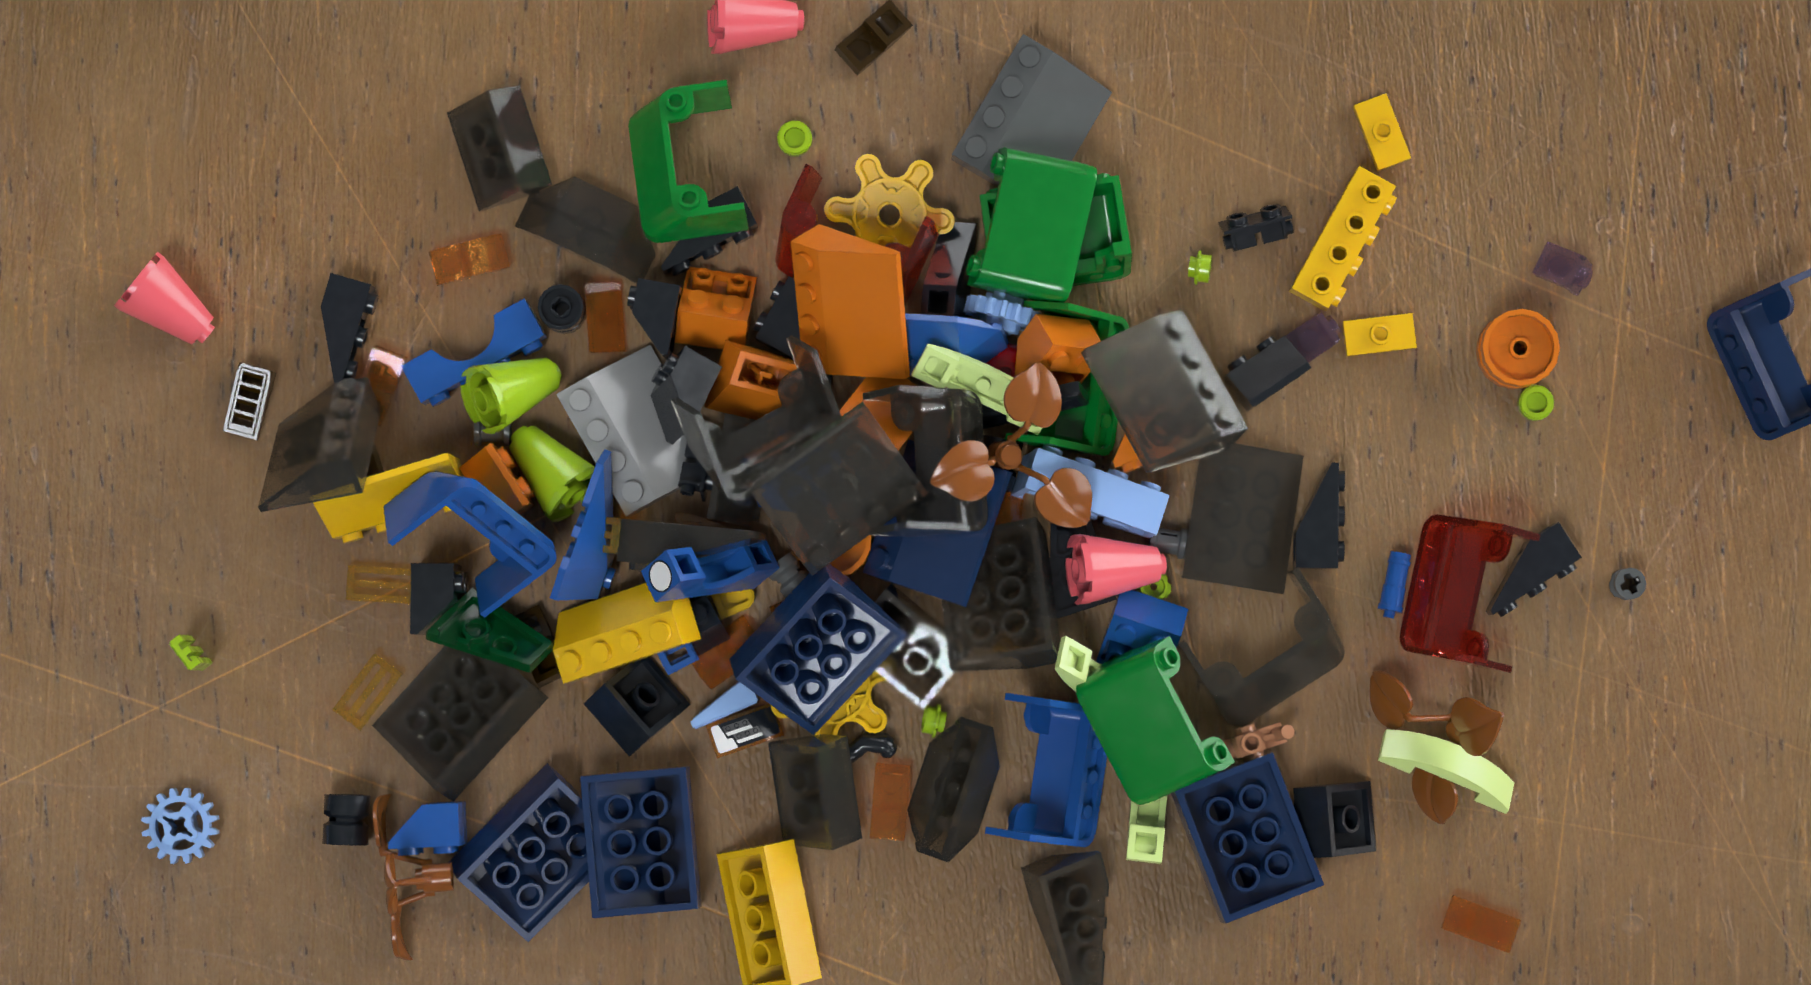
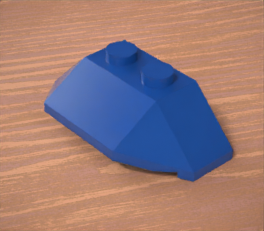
[905,313,1008,375]

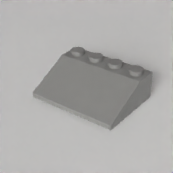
[556,345,720,518]

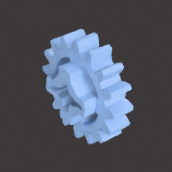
[963,291,1040,336]
[141,788,220,864]

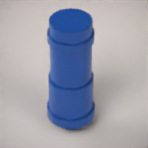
[1377,551,1411,619]

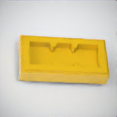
[1353,93,1411,172]
[1342,313,1417,357]

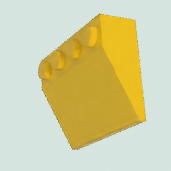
[310,453,464,544]

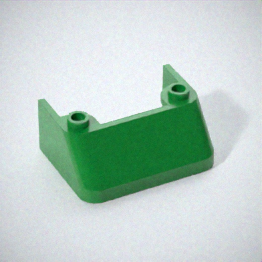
[628,80,749,243]
[1005,300,1130,456]

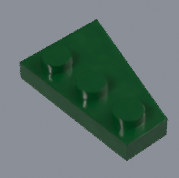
[426,588,553,673]

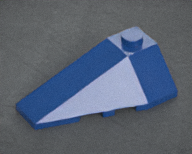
[550,449,617,601]

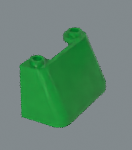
[966,147,1097,303]
[979,173,1132,293]
[1076,636,1235,805]

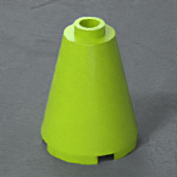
[460,357,561,434]
[509,426,595,522]

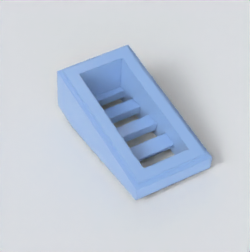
[690,681,759,729]

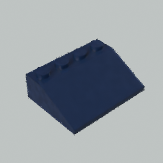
[863,439,1012,607]
[729,559,908,735]
[1171,752,1324,924]
[449,763,589,942]
[580,766,702,918]

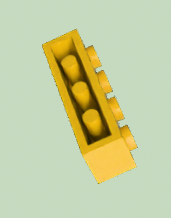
[1289,166,1397,311]

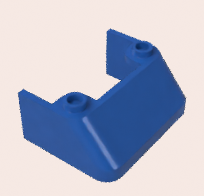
[383,471,557,618]
[985,693,1107,847]

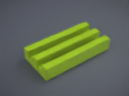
[169,634,212,671]

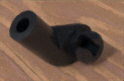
[842,731,897,763]

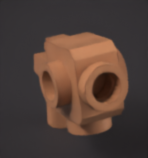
[1223,722,1294,762]

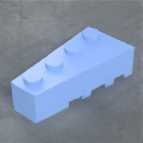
[1011,445,1170,538]

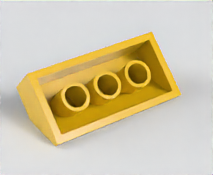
[553,583,701,684]
[716,839,822,985]

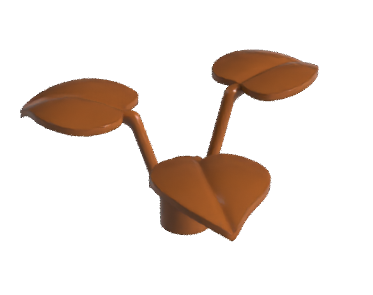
[930,363,1092,528]
[1370,671,1504,825]
[372,794,454,960]

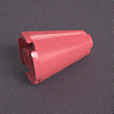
[707,0,804,54]
[114,251,215,345]
[1065,534,1167,605]

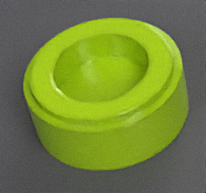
[777,121,812,157]
[1517,385,1554,421]

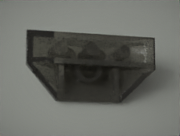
[515,177,656,284]
[907,717,1000,862]

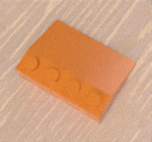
[791,224,910,379]

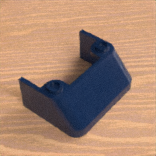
[1707,268,1811,440]

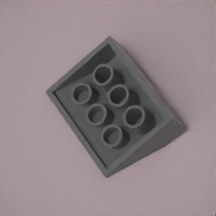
[951,34,1112,187]

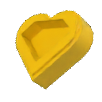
[711,589,755,620]

